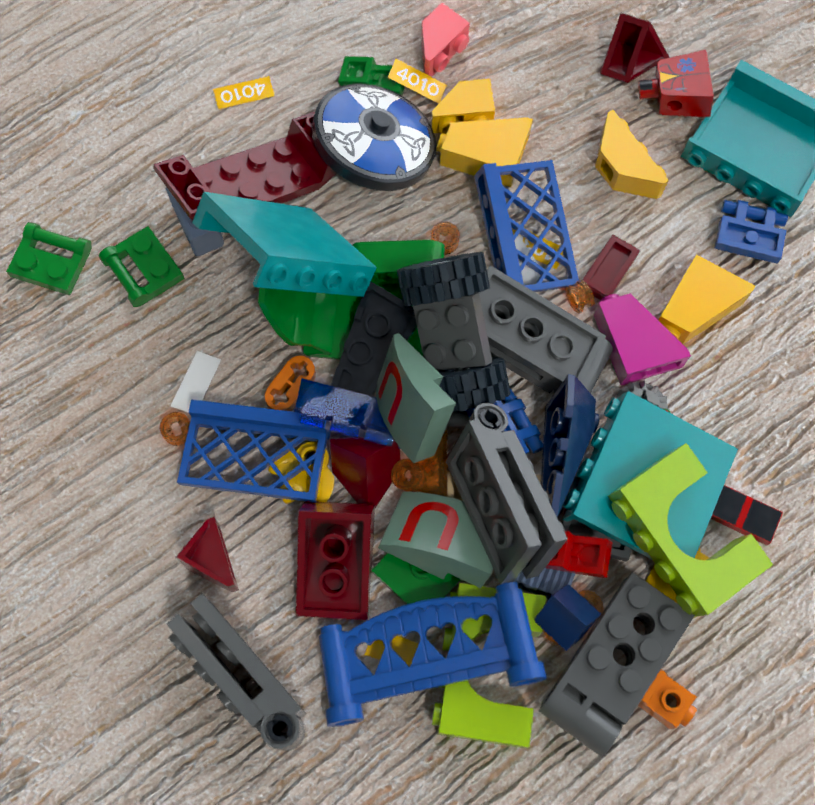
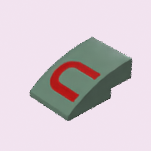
[376,333,456,463]
[378,491,493,588]

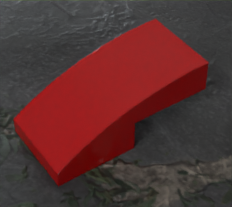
[545,531,613,578]

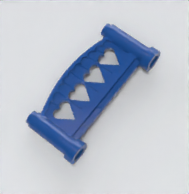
[319,582,547,727]

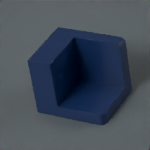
[534,584,601,651]

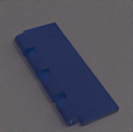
[294,378,401,449]

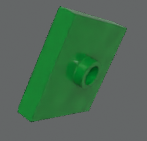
[371,553,462,604]

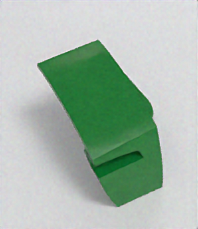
[258,240,445,360]

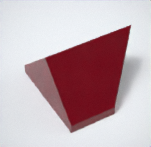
[600,12,670,83]
[330,436,401,509]
[176,517,239,593]

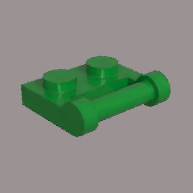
[6,222,92,296]
[98,226,185,307]

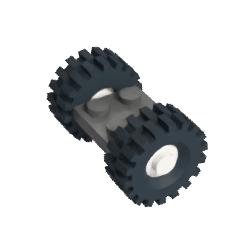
[396,252,511,413]

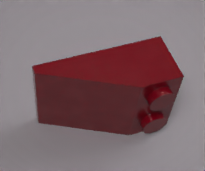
[296,502,375,620]

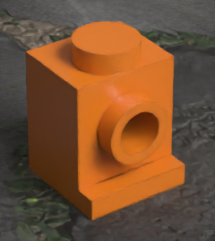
[638,669,697,729]

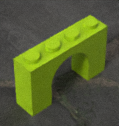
[608,443,773,617]
[432,583,546,749]

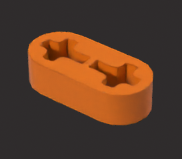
[265,356,316,411]

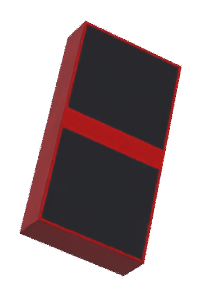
[711,485,783,545]

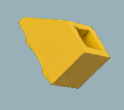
[431,79,495,134]

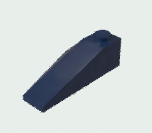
[541,374,599,517]

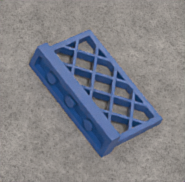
[474,160,580,292]
[177,399,331,503]

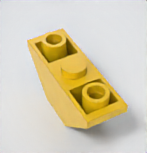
[595,110,669,199]

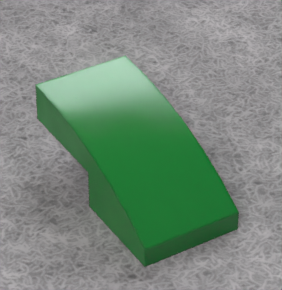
[338,56,405,96]

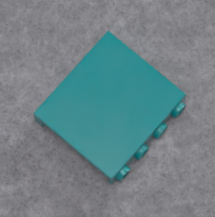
[681,60,815,217]
[192,192,377,297]
[562,391,738,559]

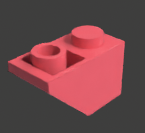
[421,3,470,77]

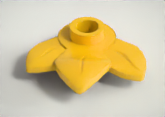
[269,442,335,504]

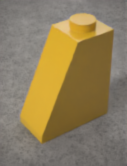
[437,117,533,188]
[658,254,755,344]

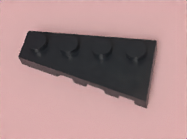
[323,282,417,428]

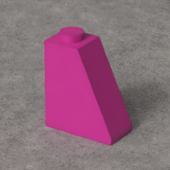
[593,293,691,386]

